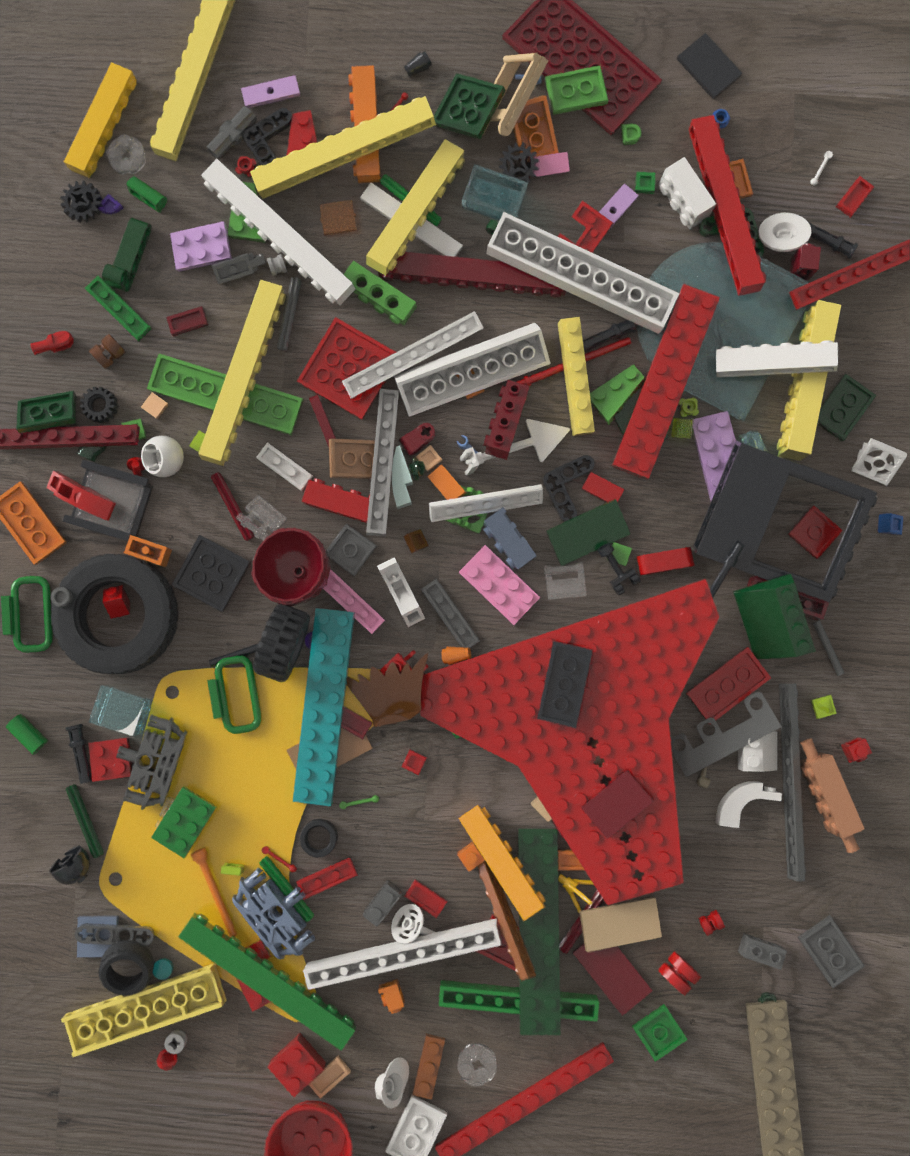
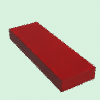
[296,857,358,900]

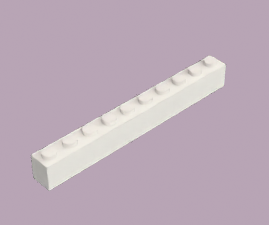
[201,159,355,305]
[303,918,502,990]

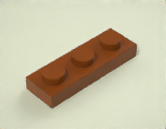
[413,1034,445,1100]

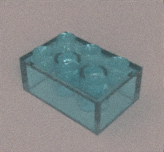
[462,164,528,221]

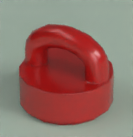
[157,1049,178,1071]

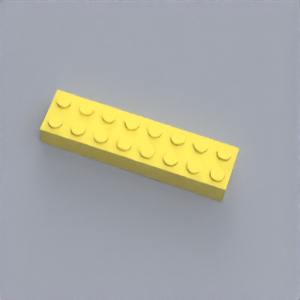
[777,300,841,461]

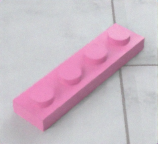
[323,569,385,634]

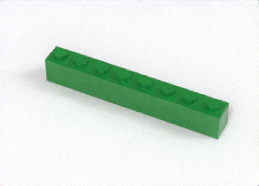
[439,980,599,1022]

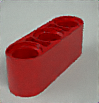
[637,547,695,576]

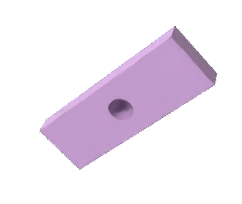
[241,75,300,108]
[599,184,639,230]

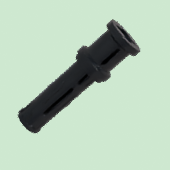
[807,221,858,260]
[583,320,636,352]
[65,724,92,784]

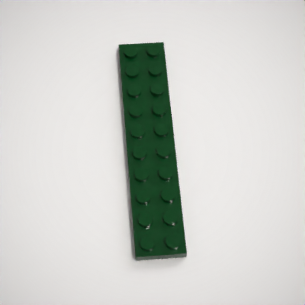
[518,829,561,1035]

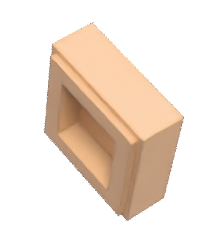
[141,392,169,419]
[416,445,442,472]

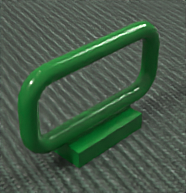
[1,576,53,653]
[207,656,262,734]

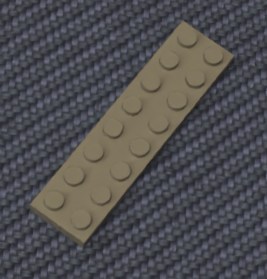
[745,999,804,1156]

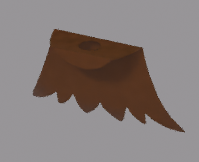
[346,653,429,727]

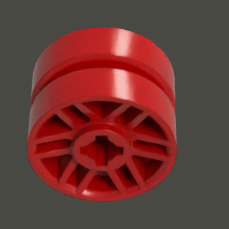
[658,951,702,996]

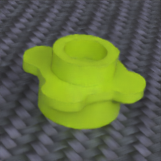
[679,397,699,417]

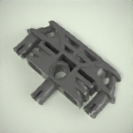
[116,714,187,810]

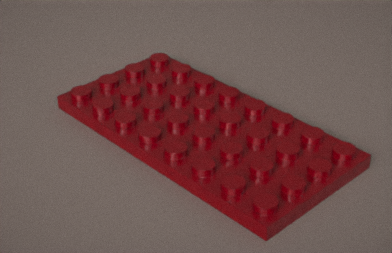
[502,0,662,136]

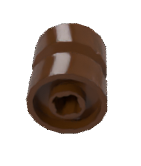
[89,334,126,370]

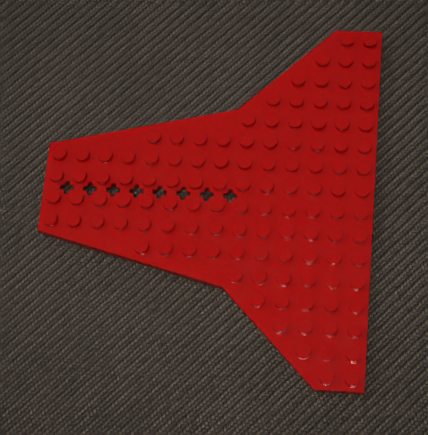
[420,579,719,905]

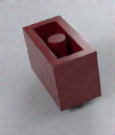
[789,243,821,282]

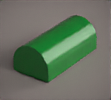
[126,176,167,213]
[6,714,48,755]

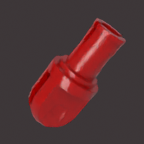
[30,331,74,355]

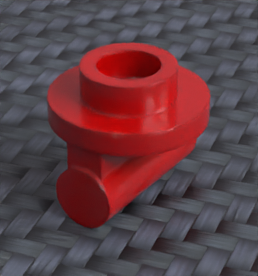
[127,457,145,477]

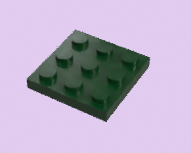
[434,73,506,139]

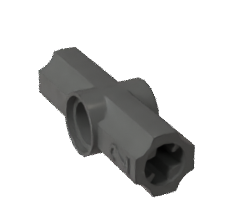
[207,106,257,160]

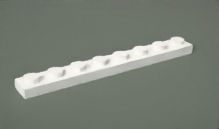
[342,311,483,398]

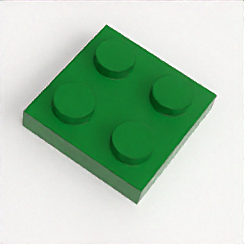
[632,1004,688,1062]

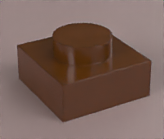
[403,529,429,553]

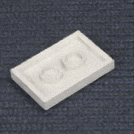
[385,1095,447,1156]

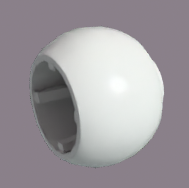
[141,436,184,477]

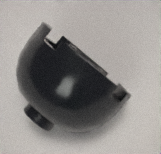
[49,845,91,885]

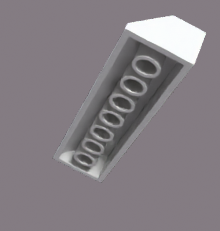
[394,323,551,417]

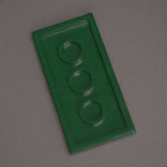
[546,499,630,566]

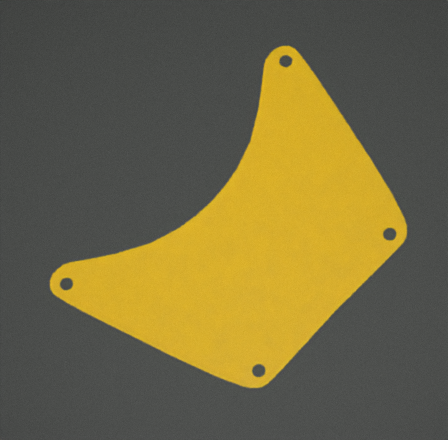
[99,667,380,1022]

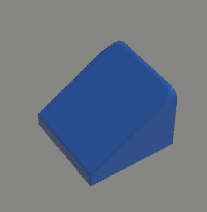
[878,513,903,535]

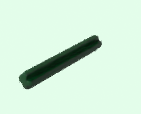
[66,784,104,859]

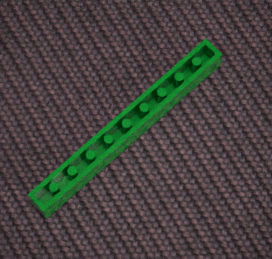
[178,913,355,1051]

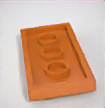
[0,481,67,565]

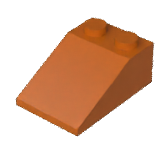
[507,95,559,162]

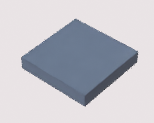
[77,916,119,957]

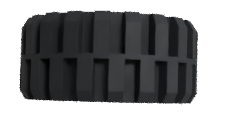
[253,604,310,682]

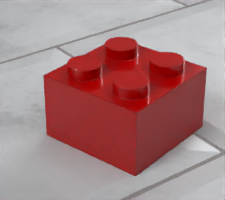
[267,1033,326,1098]

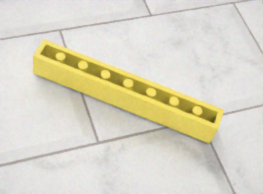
[366,139,465,276]

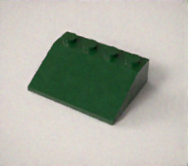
[733,574,816,659]

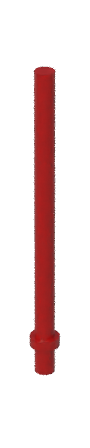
[516,337,631,386]

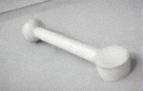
[811,151,833,186]

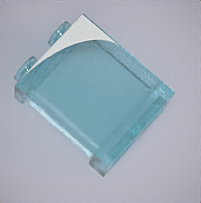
[89,685,151,736]

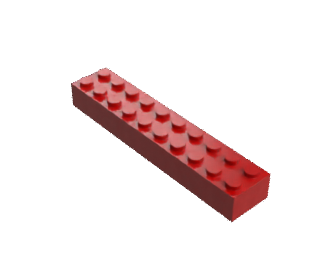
[611,284,720,480]

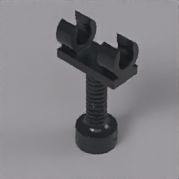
[597,542,641,595]

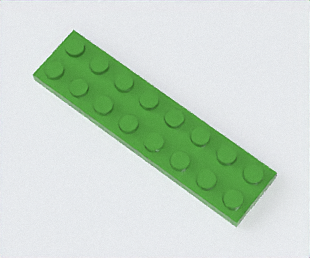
[147,354,303,435]

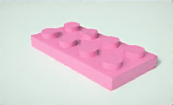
[459,545,540,625]

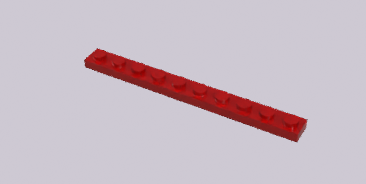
[435,1042,614,1156]

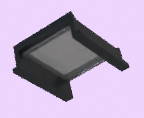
[62,460,153,541]

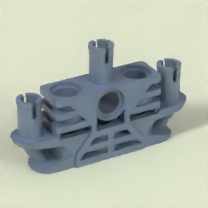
[232,868,315,959]

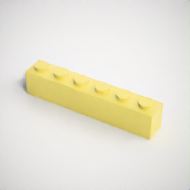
[558,317,595,436]

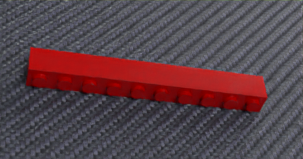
[689,115,766,296]

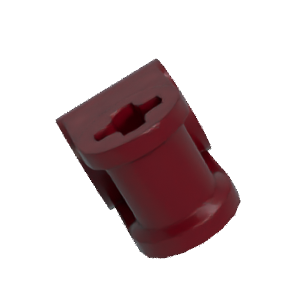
[399,423,435,456]

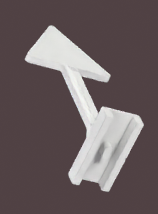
[460,419,570,476]

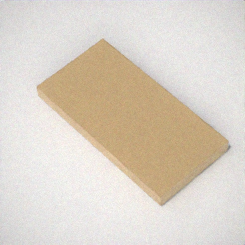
[579,897,662,952]

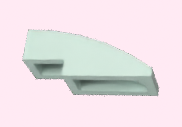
[392,446,413,509]

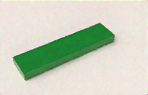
[85,276,152,342]

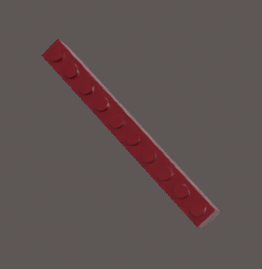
[378,252,566,298]

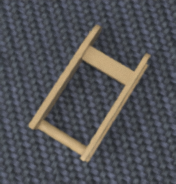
[483,53,548,136]

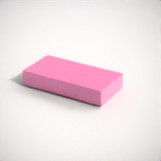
[530,152,570,178]

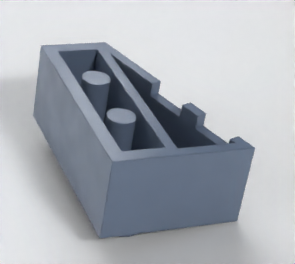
[483,507,537,571]

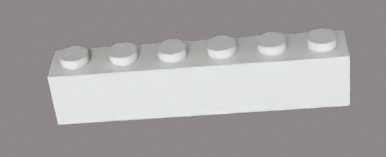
[716,340,838,377]

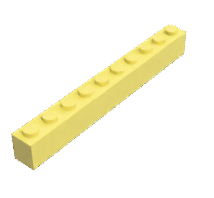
[150,0,235,161]
[250,96,436,199]
[198,280,286,466]

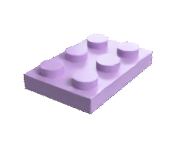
[170,221,232,272]

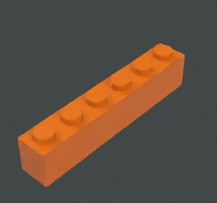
[349,65,381,183]

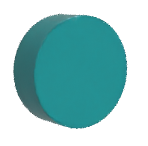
[153,958,174,980]

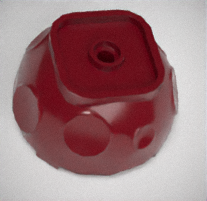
[251,528,331,607]

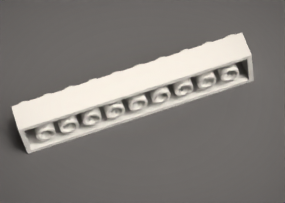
[486,212,679,334]

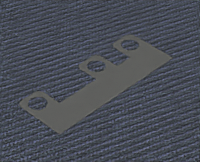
[671,692,781,777]

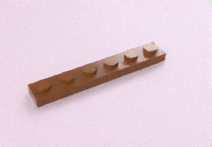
[478,862,537,981]

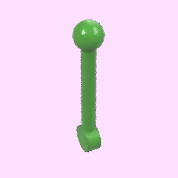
[339,795,379,809]

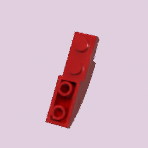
[46,471,116,521]

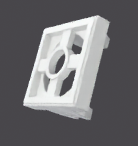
[852,438,907,486]

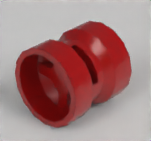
[698,910,725,936]

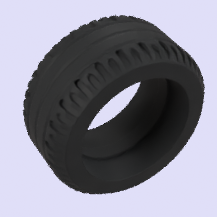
[99,940,154,996]

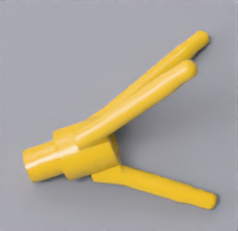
[558,874,594,913]

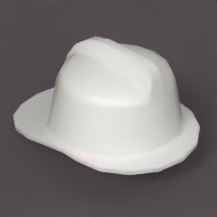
[375,1057,409,1108]

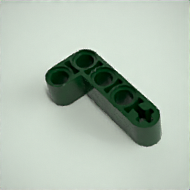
[102,218,151,292]

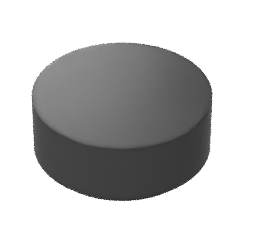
[51,587,73,607]

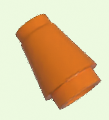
[441,646,471,666]

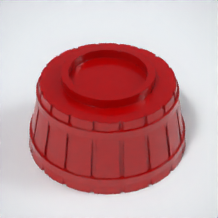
[264,1100,352,1156]

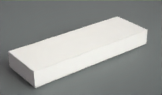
[256,442,314,492]

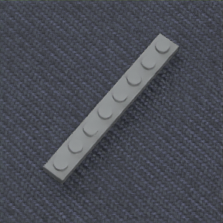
[366,389,399,536]

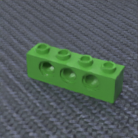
[343,261,417,326]

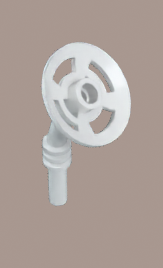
[391,904,466,954]

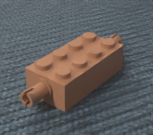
[800,738,865,853]

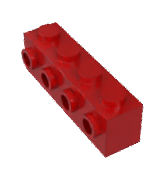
[301,478,370,523]

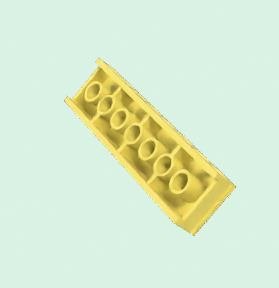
[61,963,227,1057]

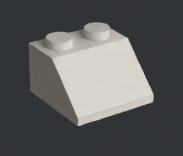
[738,731,777,772]

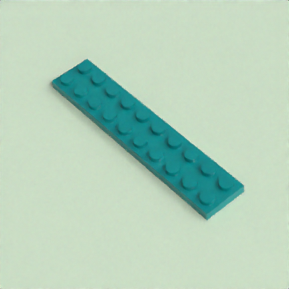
[293,608,355,806]

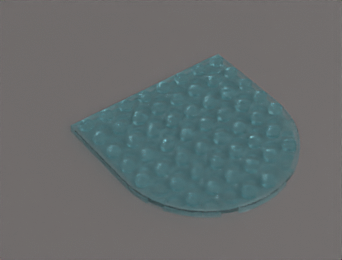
[637,242,810,421]

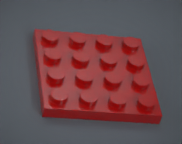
[297,317,396,420]

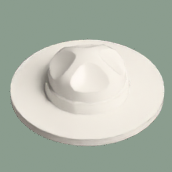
[759,213,811,252]

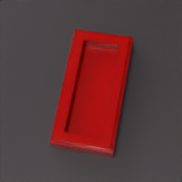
[836,176,874,218]
[581,472,624,503]
[404,879,447,918]

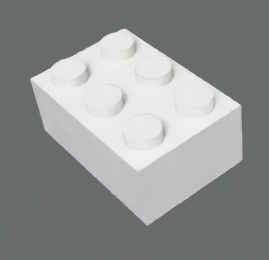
[659,157,716,230]

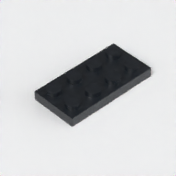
[537,641,593,728]

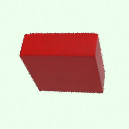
[401,749,427,775]

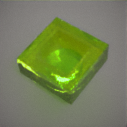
[671,418,694,439]

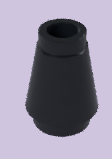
[404,51,432,77]

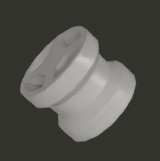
[267,254,287,276]
[164,1029,188,1054]

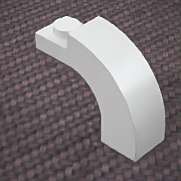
[377,557,425,627]
[715,781,782,828]

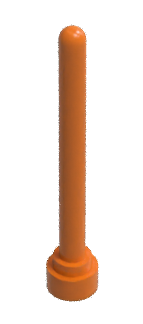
[190,847,237,937]

